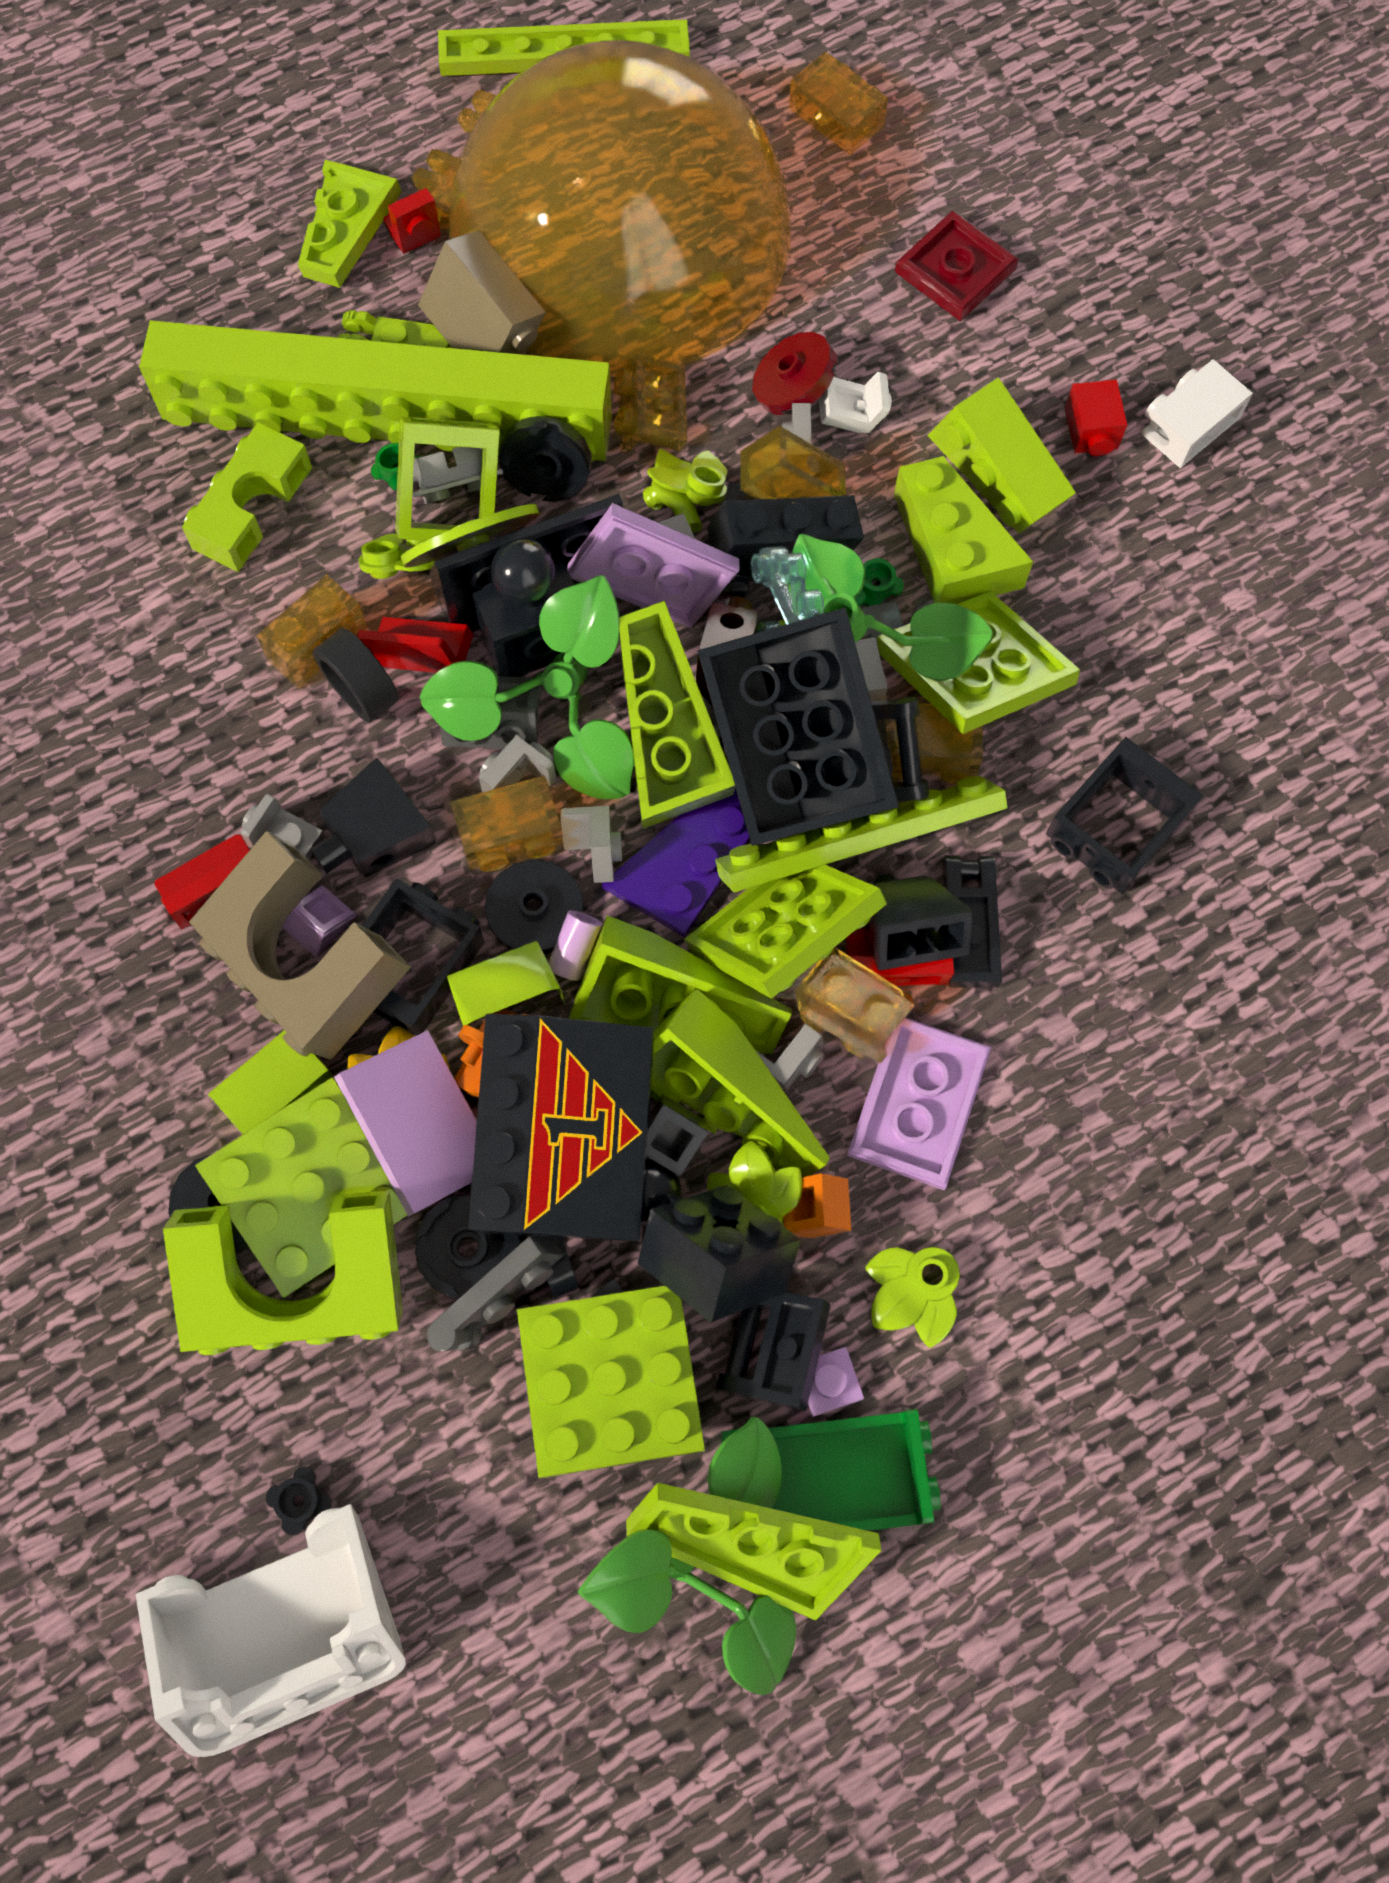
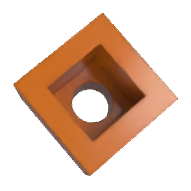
[783,1173,851,1238]

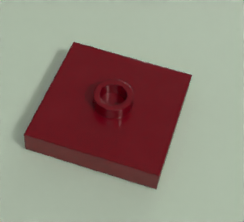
[895,210,1019,322]

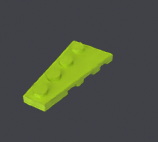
[626,1483,882,1621]

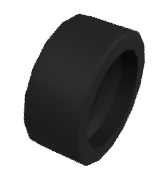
[312,628,399,723]

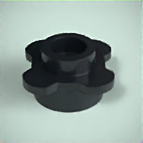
[266,1467,332,1535]

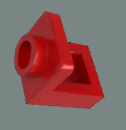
[383,187,441,254]

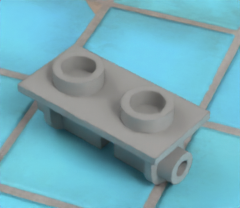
[412,447,503,504]

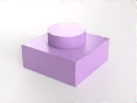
[808,1347,864,1417]

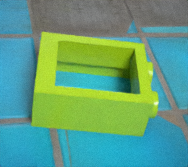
[395,416,500,547]

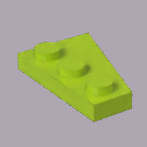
[298,159,402,288]

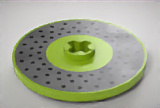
[401,504,540,568]

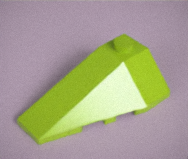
[568,915,792,1054]
[651,989,830,1177]

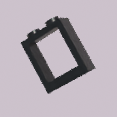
[1046,736,1204,894]
[363,878,485,1036]

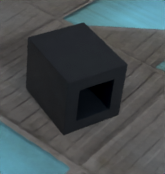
[647,1094,708,1176]

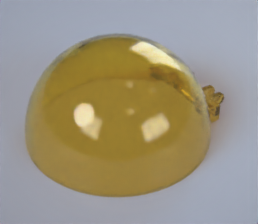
[411,40,791,376]

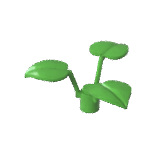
[788,534,993,681]
[420,575,634,799]
[578,1417,796,1695]

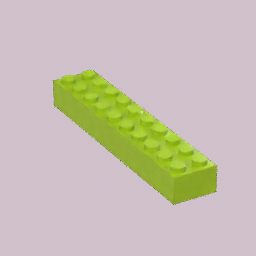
[139,320,612,463]

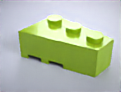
[927,377,1076,534]
[894,456,1033,605]

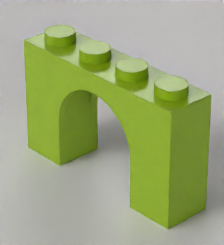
[163,1190,403,1355]

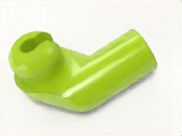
[643,481,703,533]

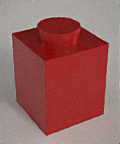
[1064,379,1128,456]

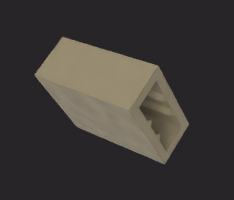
[418,230,546,355]

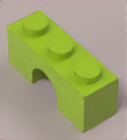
[182,422,312,572]

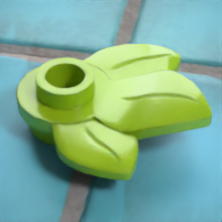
[647,448,727,506]
[358,534,434,579]
[707,1141,802,1226]
[865,1247,960,1348]

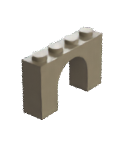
[189,831,411,1060]

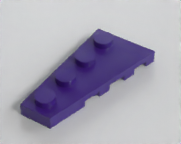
[602,770,750,938]

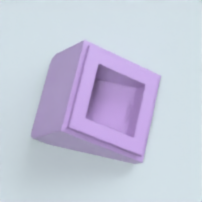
[282,885,357,957]

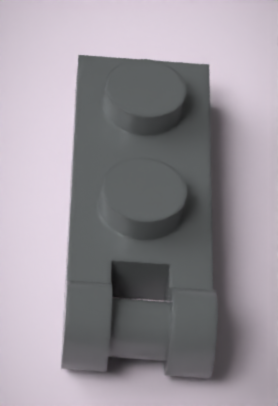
[427,1237,565,1352]

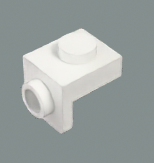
[819,372,892,433]

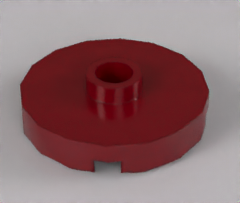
[752,332,837,415]

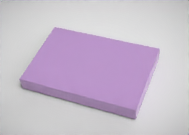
[567,503,739,628]
[847,1014,991,1190]
[334,1030,477,1217]

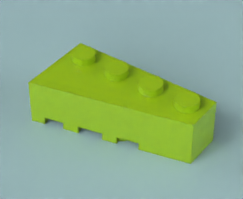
[619,601,735,829]

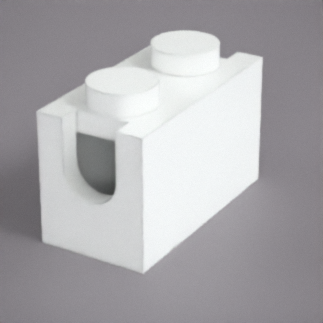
[1141,359,1253,468]

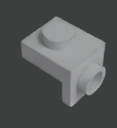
[479,735,556,805]
[561,806,622,883]
[755,1023,825,1091]

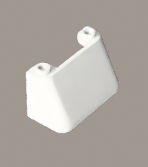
[136,1504,406,1757]

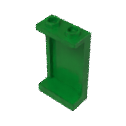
[720,1409,941,1531]

